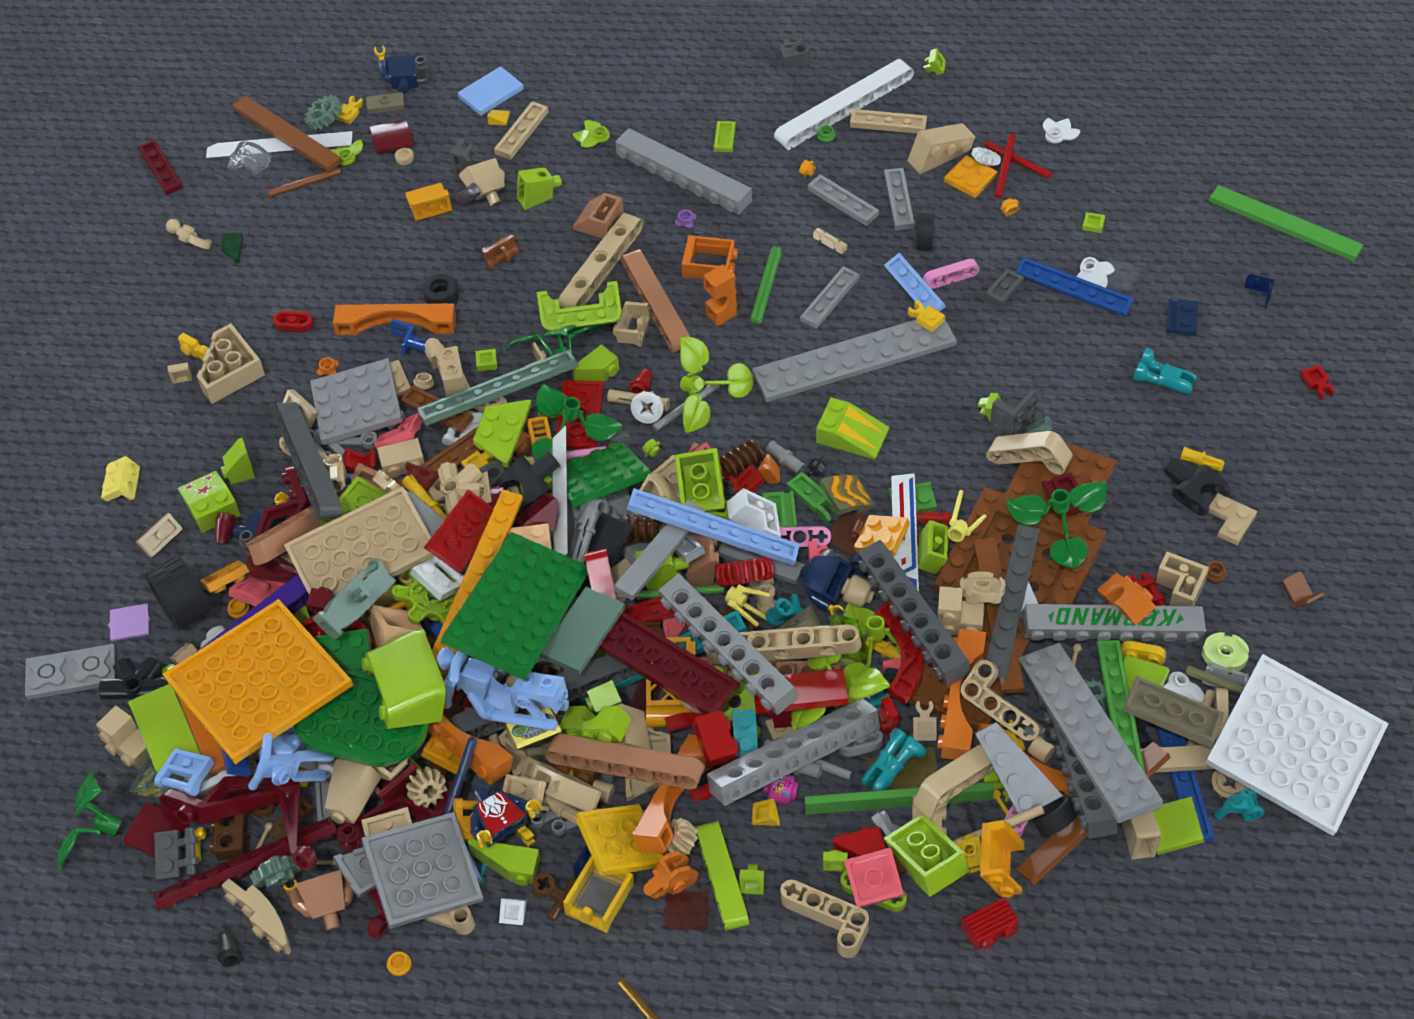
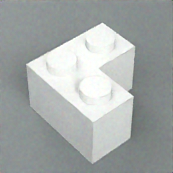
[727,488,781,538]

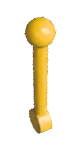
[993,790,1017,829]

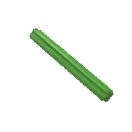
[751,246,781,324]

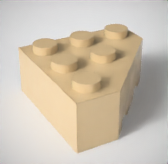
[197,323,265,404]

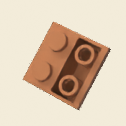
[572,193,624,239]
[686,533,719,587]

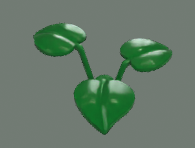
[506,324,598,356]
[531,384,623,462]
[1007,481,1107,569]
[58,771,121,872]

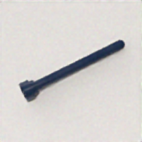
[443,737,477,815]

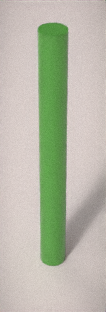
[637,585,724,600]

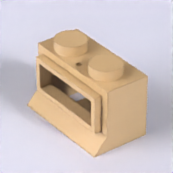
[613,301,652,347]

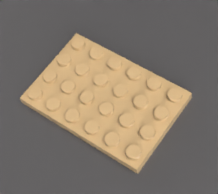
[284,486,435,595]

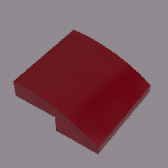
[370,119,414,154]
[123,802,190,859]

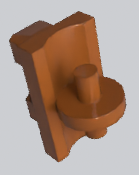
[481,235,520,269]

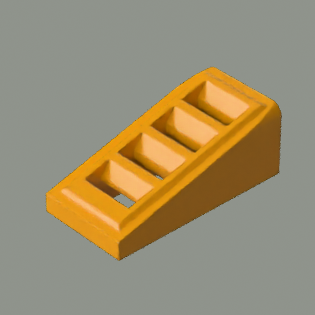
[526,416,552,445]

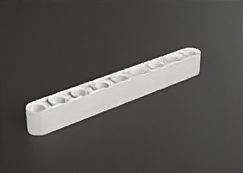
[774,59,914,150]

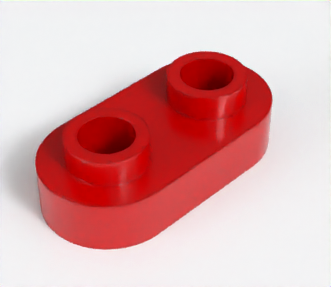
[273,311,313,332]

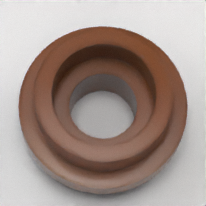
[1206,561,1227,582]

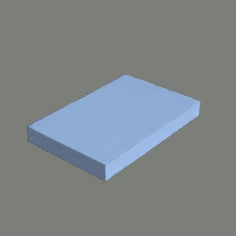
[458,66,524,116]

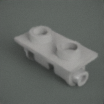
[1202,663,1250,695]

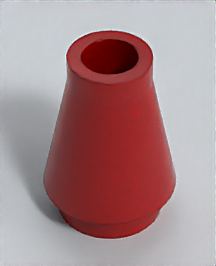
[630,369,653,394]

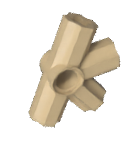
[438,462,486,513]

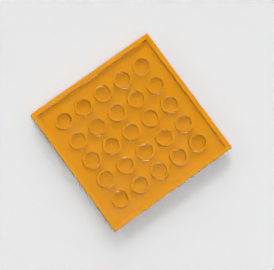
[163,599,353,764]

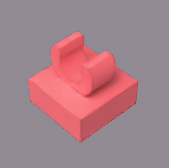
[808,540,828,564]

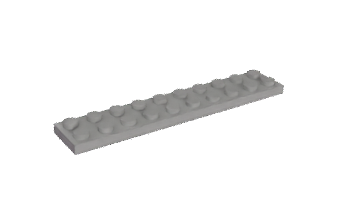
[752,320,957,402]
[1019,643,1163,823]

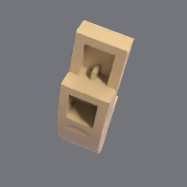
[520,757,602,811]
[222,878,291,955]

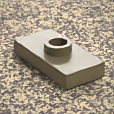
[366,92,405,114]

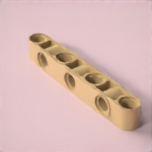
[558,213,643,309]
[703,625,862,664]

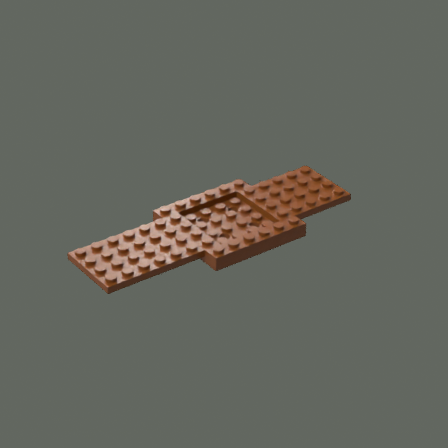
[907,442,1117,731]

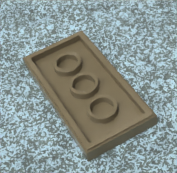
[1123,676,1224,748]

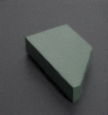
[1024,416,1053,434]

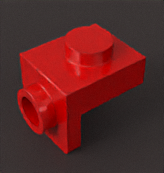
[343,448,377,473]
[728,464,766,493]

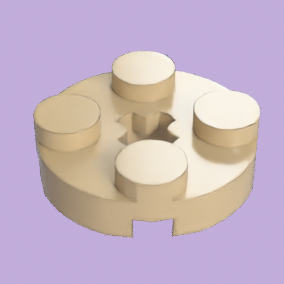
[372,469,408,493]
[960,571,1005,604]

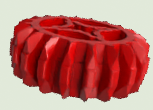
[715,557,774,586]

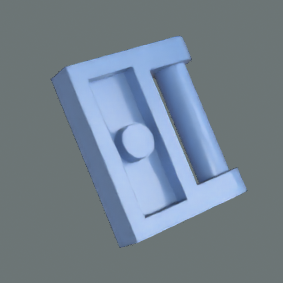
[154,748,215,796]

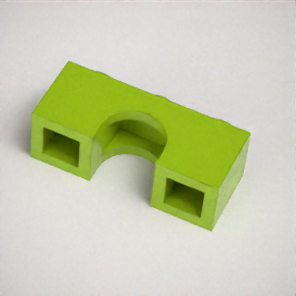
[559,706,632,742]

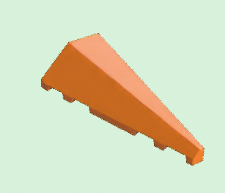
[176,693,254,778]

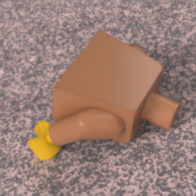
[283,870,354,931]

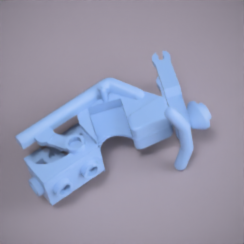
[437,647,569,731]
[248,726,334,790]

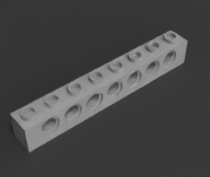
[658,574,798,715]
[707,699,880,806]

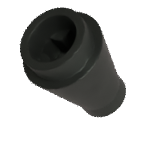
[217,930,242,967]

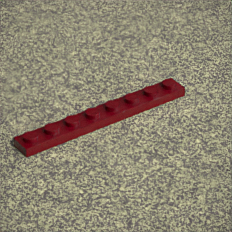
[154,816,337,910]

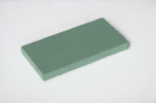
[540,587,625,675]

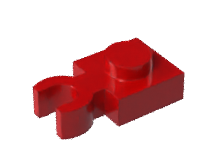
[1300,364,1335,400]

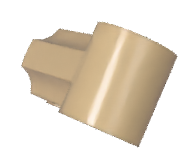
[323,454,347,493]
[425,906,475,935]

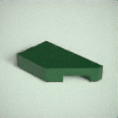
[221,232,243,263]

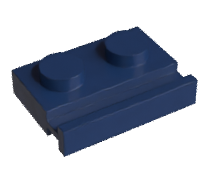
[1166,298,1198,336]

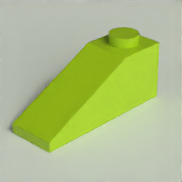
[468,839,540,886]

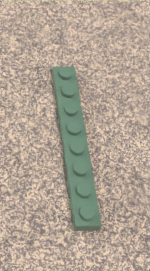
[417,350,578,426]

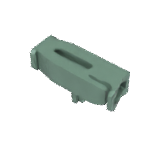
[313,558,396,640]

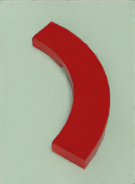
[874,602,924,704]

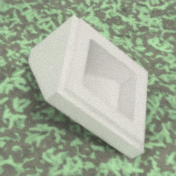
[499,898,528,925]

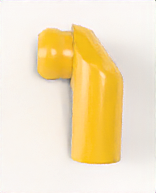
[194,827,206,862]

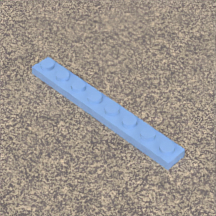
[627,488,800,566]

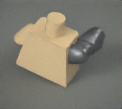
[455,158,505,206]

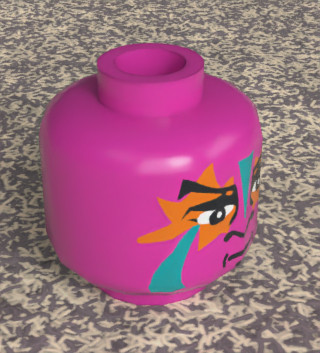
[763,774,798,805]

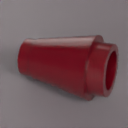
[215,512,236,544]

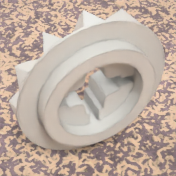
[971,147,1001,166]
[631,391,664,423]

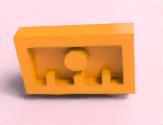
[405,183,452,221]

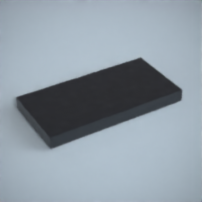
[576,512,633,597]

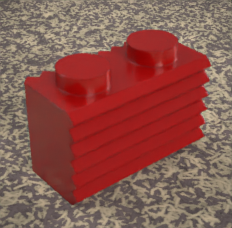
[961,897,1019,951]

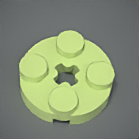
[1201,632,1249,674]

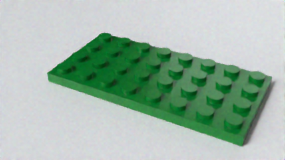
[440,532,588,681]

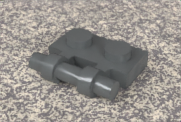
[154,828,198,881]

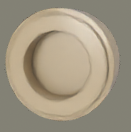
[395,148,414,165]

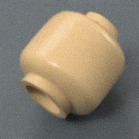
[840,575,875,608]

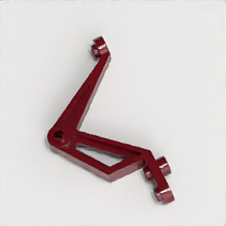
[247,466,309,583]
[159,775,317,871]
[336,779,466,941]

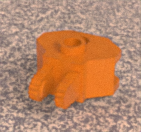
[643,851,699,900]

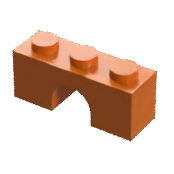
[703,264,737,326]
[1097,572,1156,625]

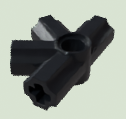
[99,657,168,700]

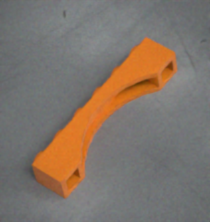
[333,303,457,335]
[937,628,986,760]
[428,715,513,785]
[632,734,711,854]

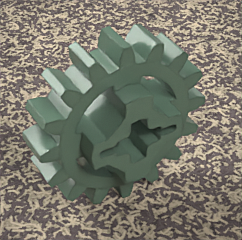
[304,94,342,130]
[250,855,301,888]

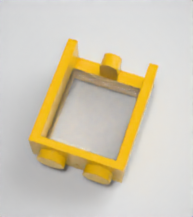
[563,856,634,933]

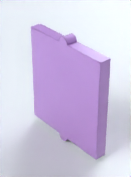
[108,603,151,641]

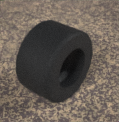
[422,274,459,306]

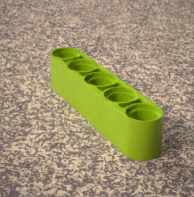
[695,821,749,931]

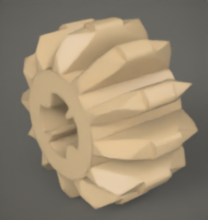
[406,766,447,808]
[665,818,698,855]

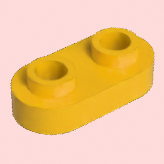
[1121,641,1166,665]

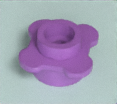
[675,209,696,228]

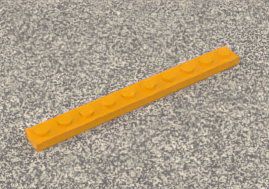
[432,489,523,679]

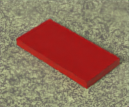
[556,380,604,449]
[424,490,494,574]
[754,668,848,714]

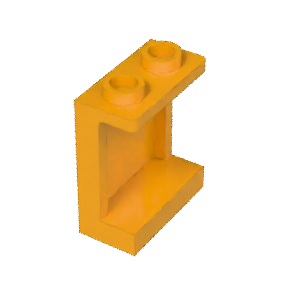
[980,820,1025,898]

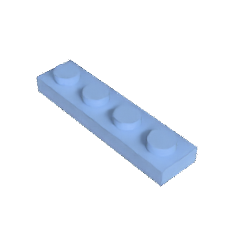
[884,253,946,312]

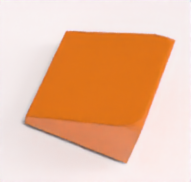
[758,454,780,484]

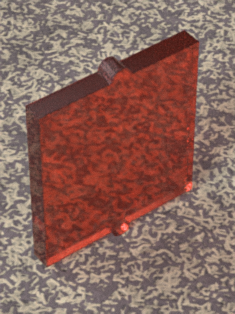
[663,891,710,930]

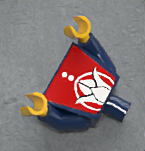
[470,786,543,848]

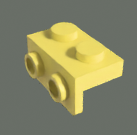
[101,456,140,501]

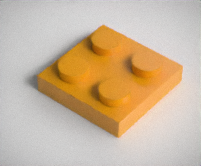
[944,155,998,198]
[854,515,910,556]
[200,560,249,593]

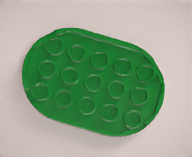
[293,670,429,767]

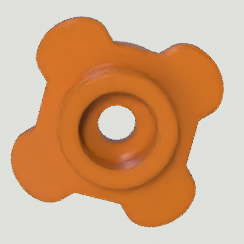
[317,357,339,376]

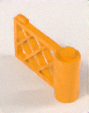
[646,637,696,728]

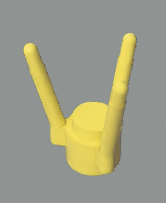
[947,490,987,542]
[725,584,770,627]

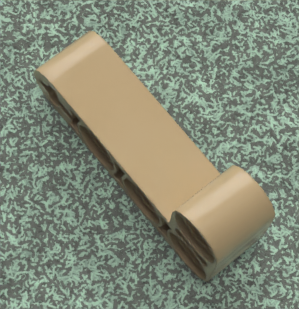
[986,431,1073,475]
[961,660,1042,741]
[914,745,994,821]
[780,880,869,958]

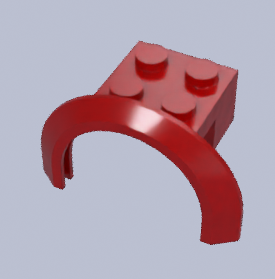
[665,710,738,803]

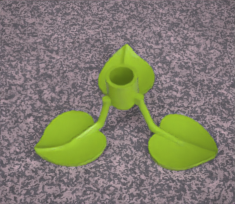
[679,337,754,433]
[842,603,900,690]
[791,654,890,731]

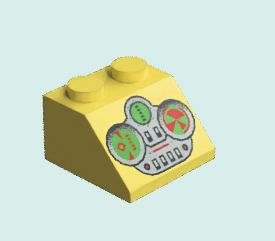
[505,707,561,750]

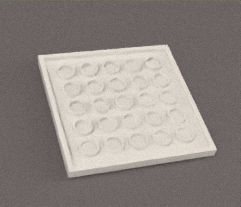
[1205,654,1389,836]

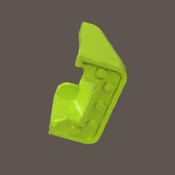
[537,281,621,331]
[361,629,446,729]

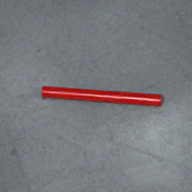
[994,134,1016,198]
[984,141,1053,179]

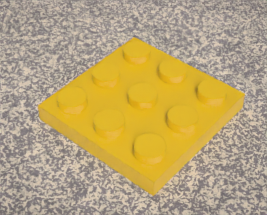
[575,804,663,877]

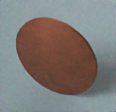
[831,513,868,556]

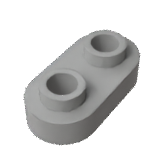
[838,730,884,757]

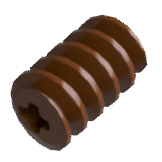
[719,440,765,480]
[617,514,660,543]

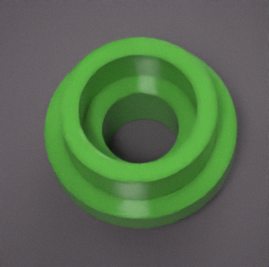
[817,125,835,142]

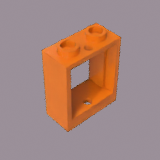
[681,235,738,279]

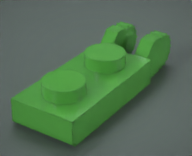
[786,472,838,523]

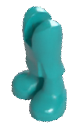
[1133,347,1197,394]
[861,728,928,791]

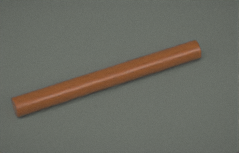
[267,167,342,198]

